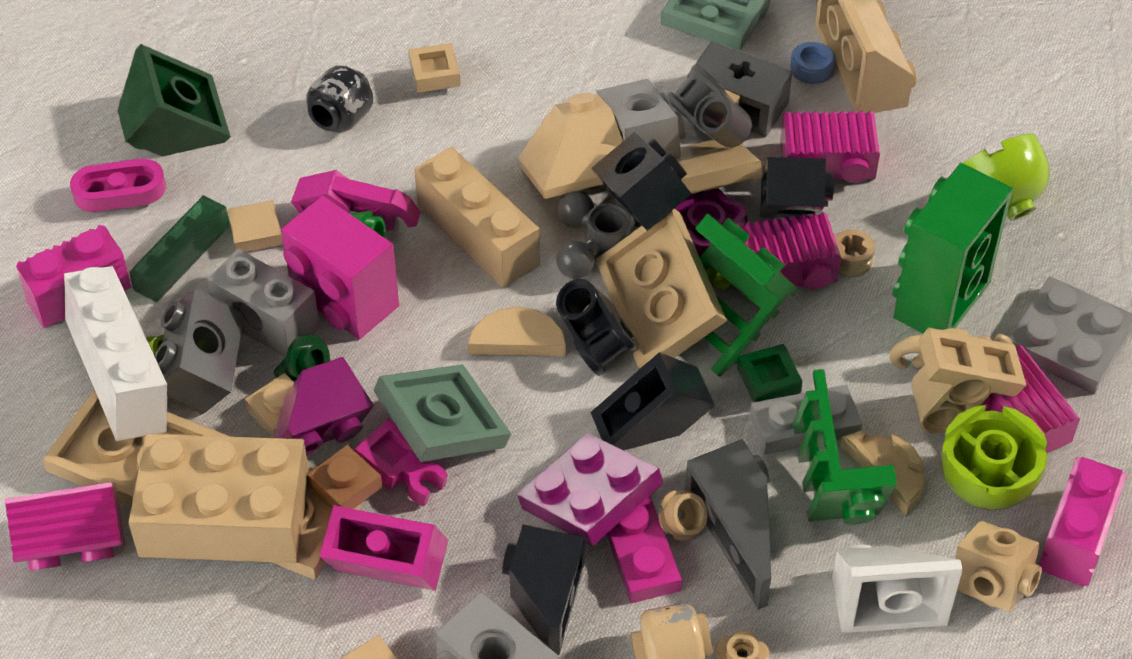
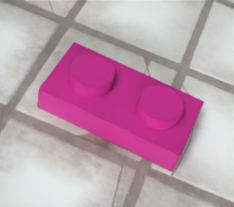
[606,496,682,604]

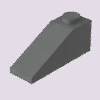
[685,439,771,610]

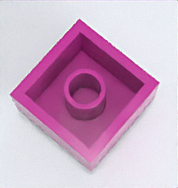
[281,195,399,340]

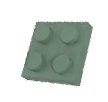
[373,364,511,462]

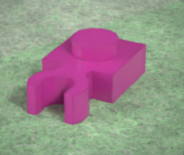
[354,418,448,506]

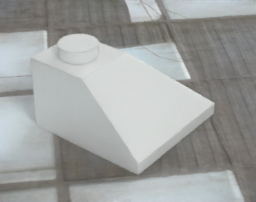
[832,545,963,633]

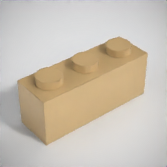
[414,146,540,288]

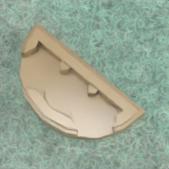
[468,307,566,356]
[840,430,925,516]

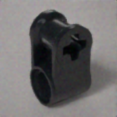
[556,279,639,376]

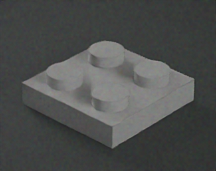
[1009,276,1132,394]

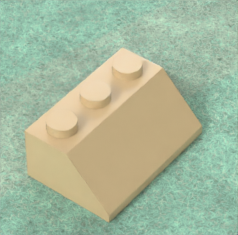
[815,0,916,113]

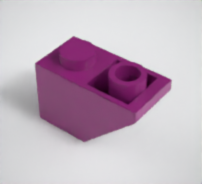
[274,357,374,456]

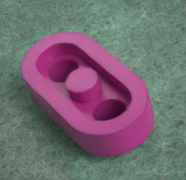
[70,159,166,212]

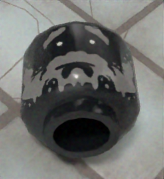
[306,65,373,133]

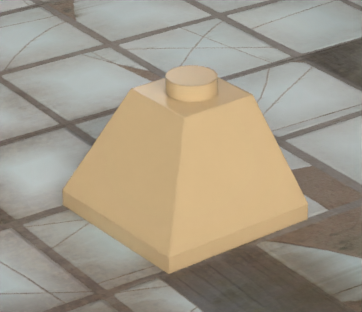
[518,93,623,199]

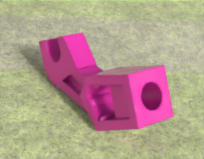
[291,170,421,231]

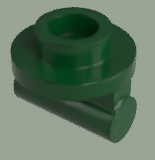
[273,335,330,380]

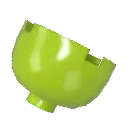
[963,134,1050,221]
[941,405,1048,511]

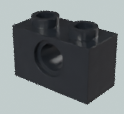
[591,132,692,231]
[760,157,834,218]

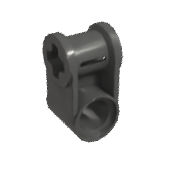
[665,63,752,148]

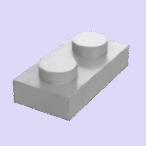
[750,384,862,455]

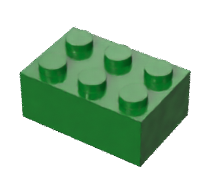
[892,162,1013,334]

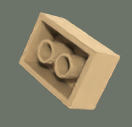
[128,434,309,563]

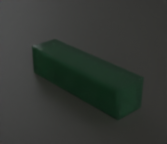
[129,195,230,303]

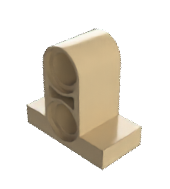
[911,328,1026,434]

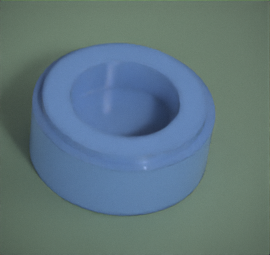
[790,42,835,84]

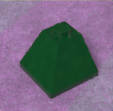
[117,44,231,157]

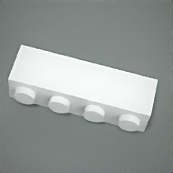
[64,266,167,441]

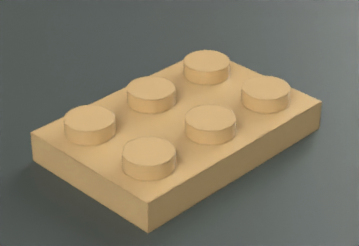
[596,209,727,369]

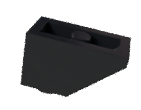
[590,352,715,450]
[502,525,585,655]

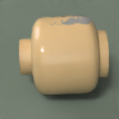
[630,603,713,659]

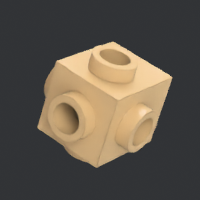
[955,520,1042,612]

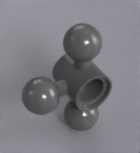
[556,191,641,279]

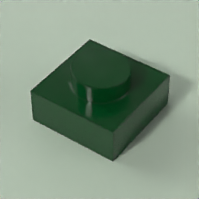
[737,344,803,403]

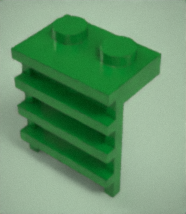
[695,214,799,377]
[793,369,897,525]

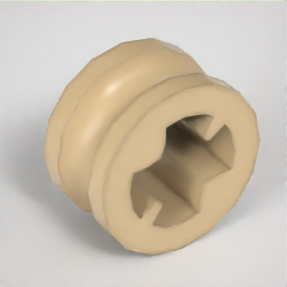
[835,230,875,277]

